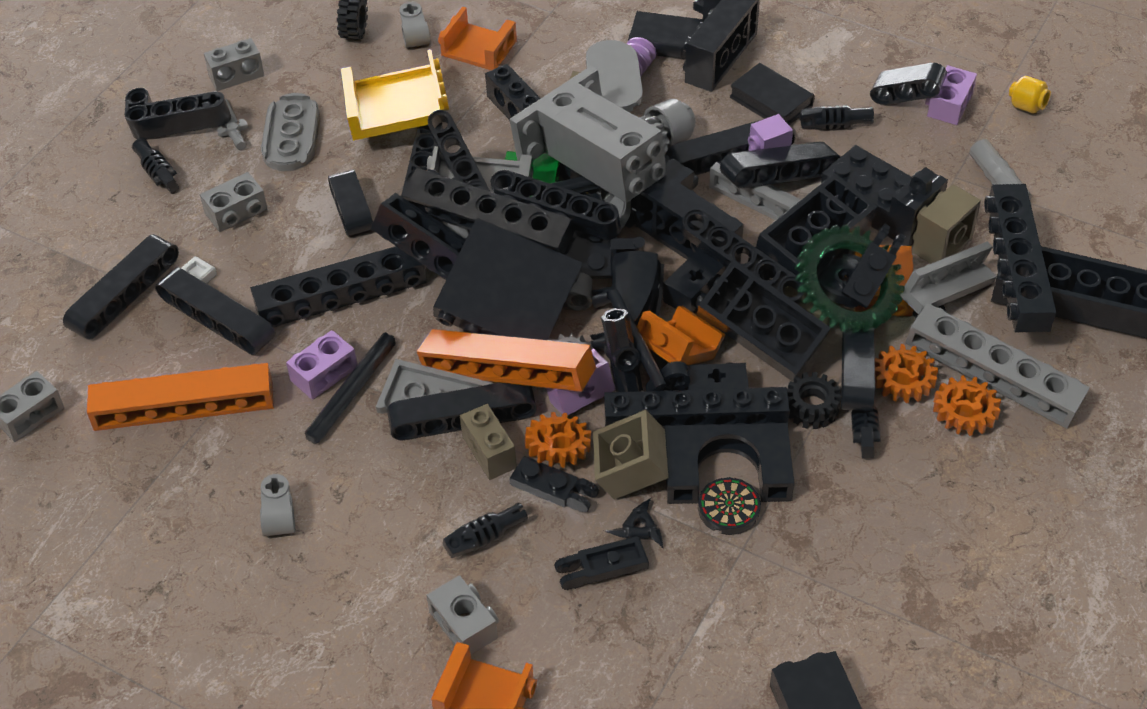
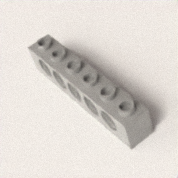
[905,303,1090,429]

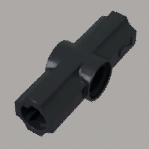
[601,308,643,392]

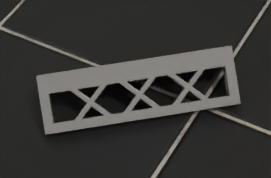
[709,162,801,220]
[899,241,997,315]

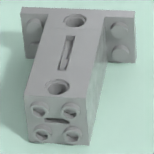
[509,66,667,203]

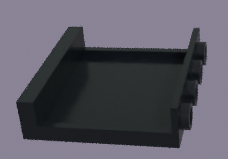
[433,218,583,340]

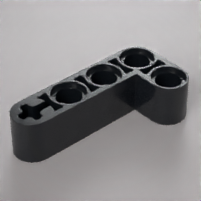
[124,88,231,139]

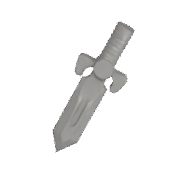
[217,99,248,150]

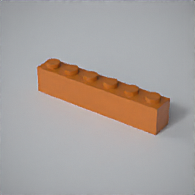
[417,329,596,392]
[87,363,274,431]

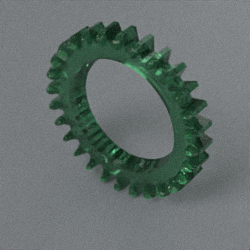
[795,225,905,333]

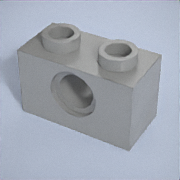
[427,575,499,655]

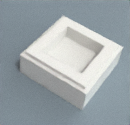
[181,256,217,284]

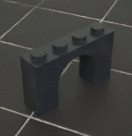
[664,422,794,504]

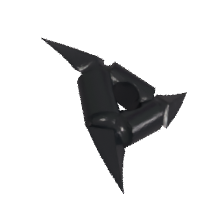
[605,497,664,549]

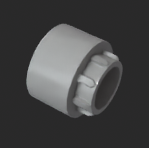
[643,99,696,149]

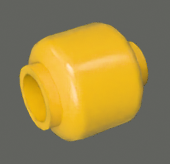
[1009,76,1051,113]

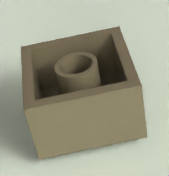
[912,184,981,264]
[593,410,668,499]

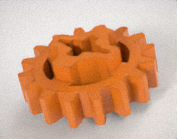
[875,344,938,403]
[933,375,1001,436]
[525,412,591,468]

